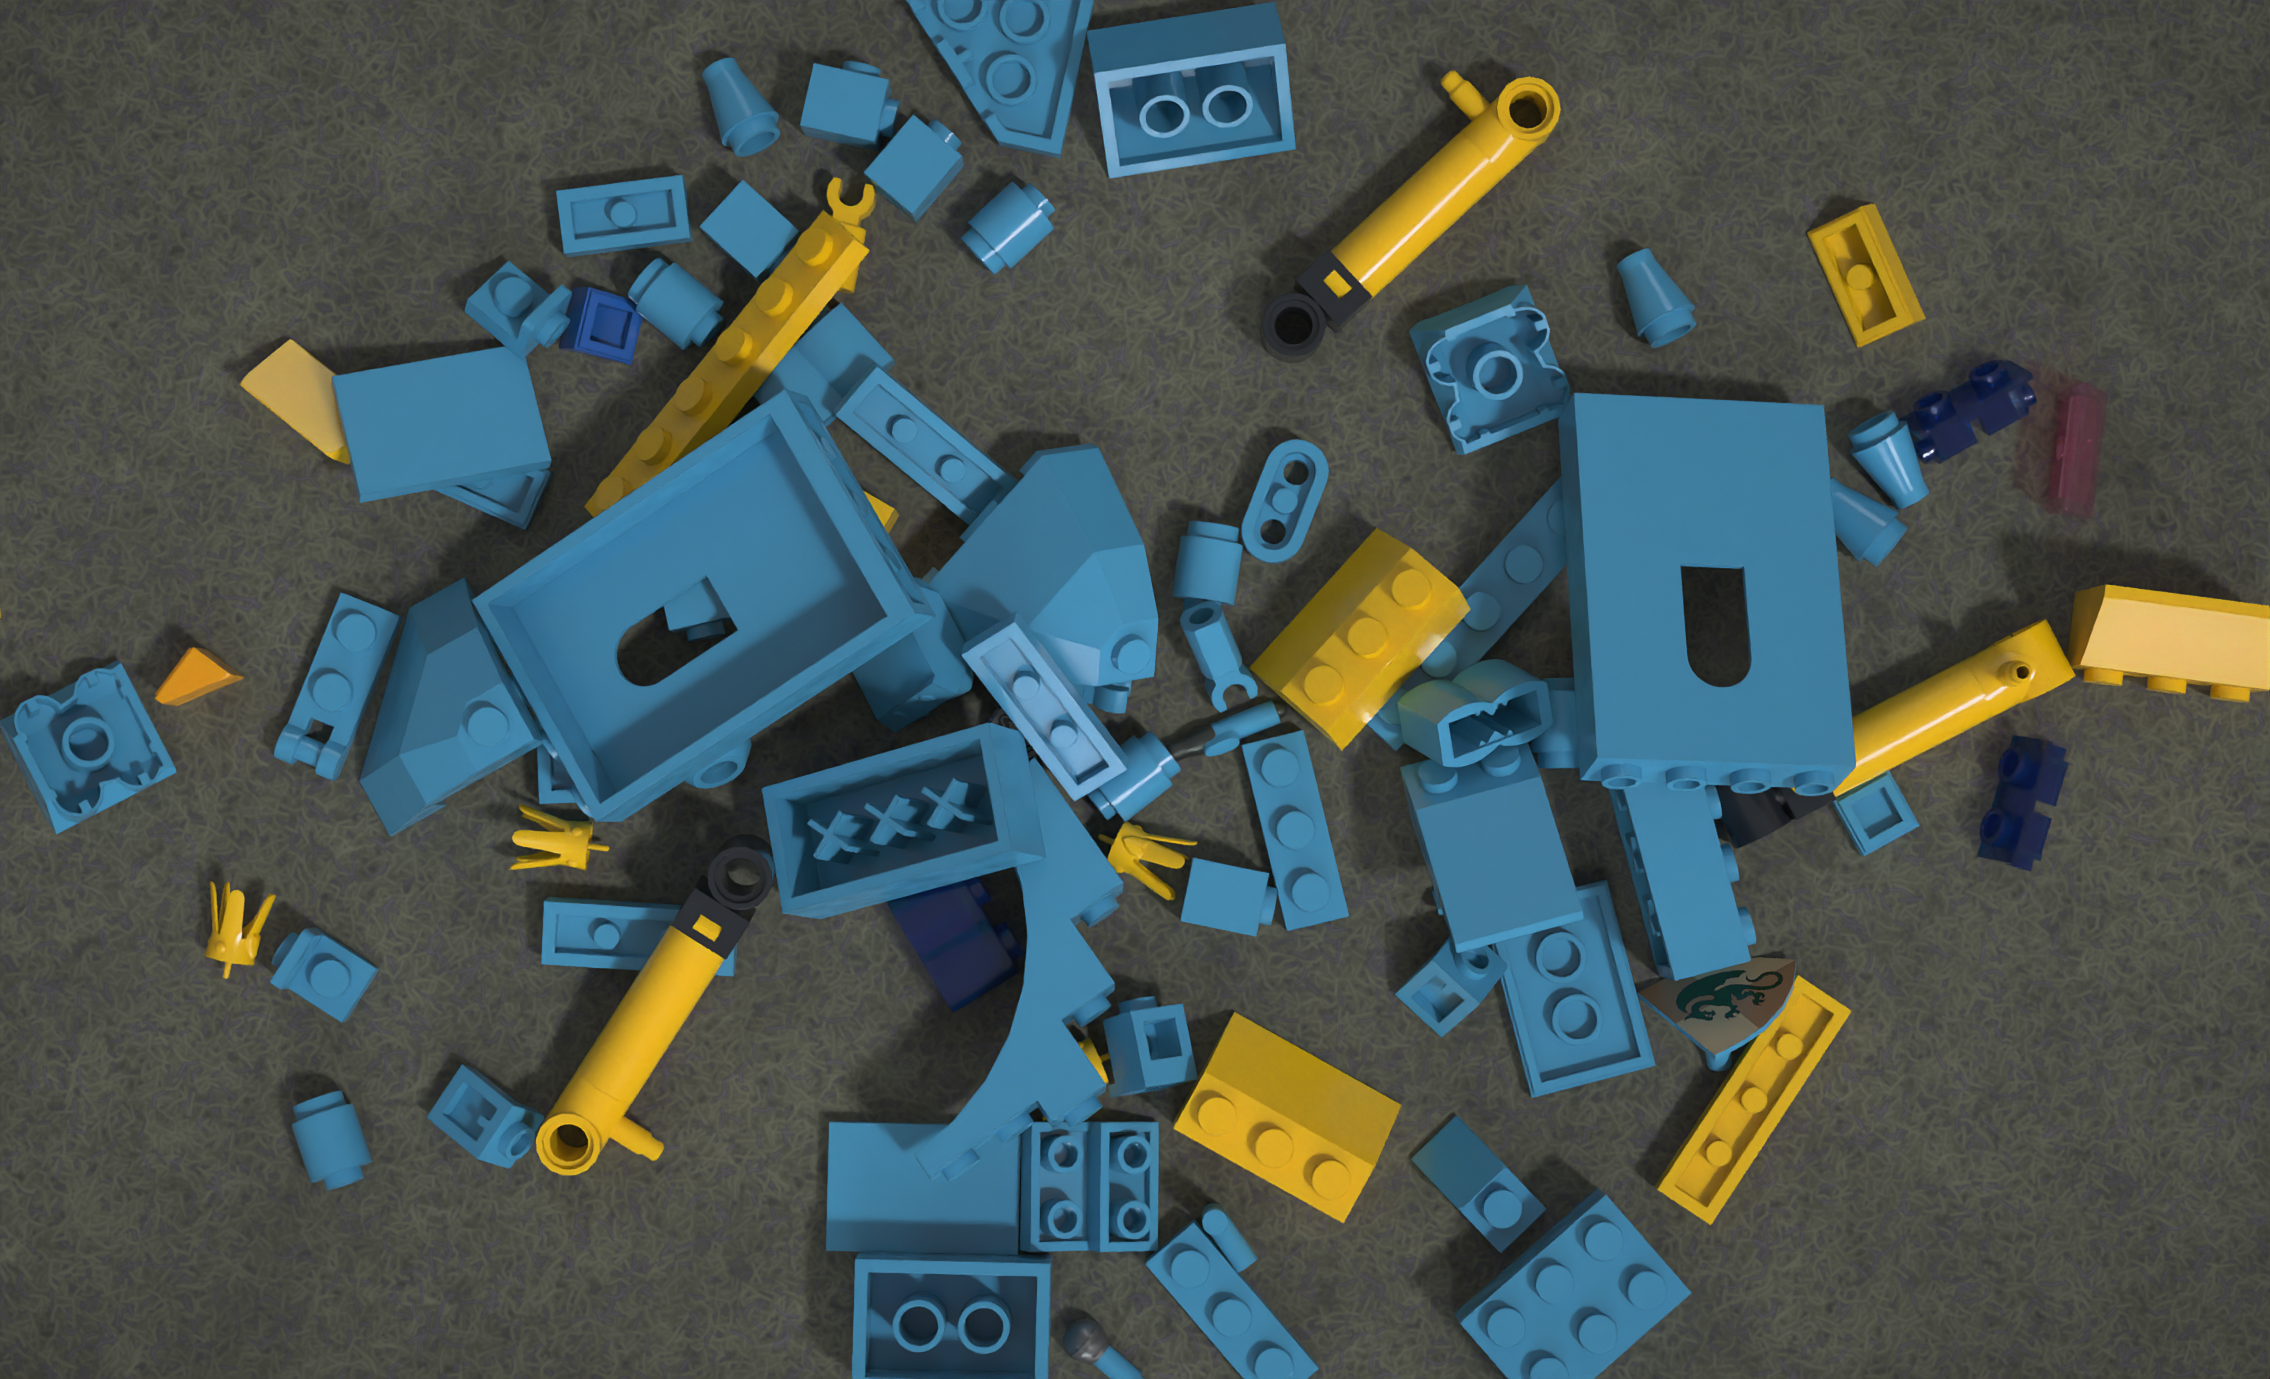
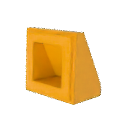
[155,647,244,706]

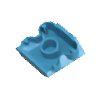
[1409,284,1571,455]
[852,577,974,732]
[0,660,177,834]

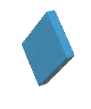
[331,346,551,503]
[1490,880,1656,1098]
[826,1121,1021,1255]

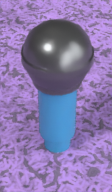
[1063,1319,1144,1379]

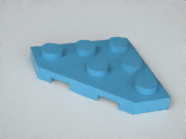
[905,0,1095,159]

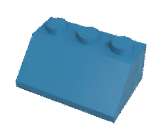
[1086,2,1296,179]

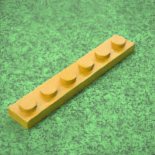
[584,210,870,517]

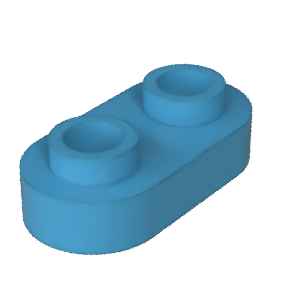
[1241,439,1329,564]

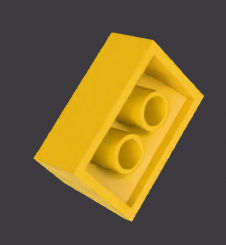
[1249,528,1471,751]
[2067,584,2270,702]
[1173,1012,1402,1224]

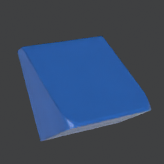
[559,287,643,365]

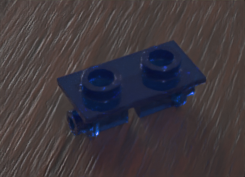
[1898,359,2037,465]
[1977,735,2070,872]

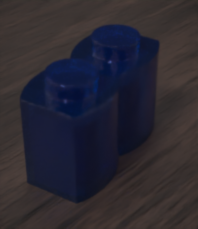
[887,876,1025,1013]

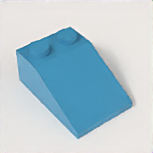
[1400,742,1584,953]

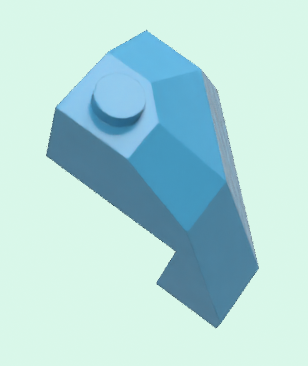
[922,443,1159,686]
[359,577,543,837]

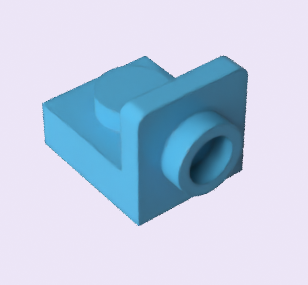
[464,261,572,360]
[270,927,380,1023]
[1395,935,1507,1038]
[426,1064,545,1168]

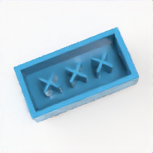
[762,723,1047,919]
[1608,782,1756,981]

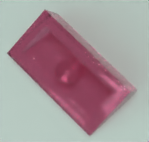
[2046,382,2108,519]

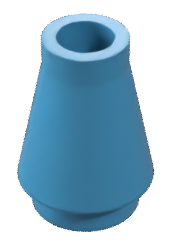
[702,57,780,157]
[1616,248,1697,348]
[1848,410,1930,510]
[1831,477,1908,567]

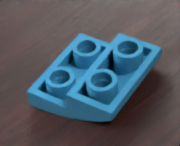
[1020,1121,1159,1252]

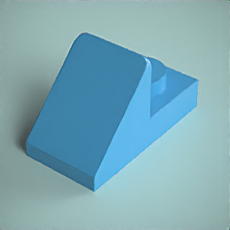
[1411,1115,1546,1253]

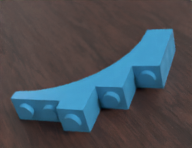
[914,757,1123,1182]

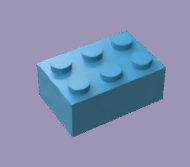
[1454,1188,1692,1379]
[852,1252,1052,1379]

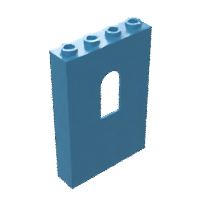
[472,389,936,822]
[1558,393,1856,796]

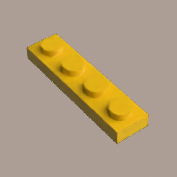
[1654,975,1852,1225]

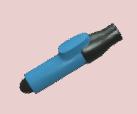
[1167,700,1288,762]

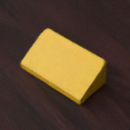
[1807,203,1926,348]
[239,339,350,465]

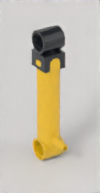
[1260,70,1561,364]
[1715,618,2076,849]
[536,834,776,1175]

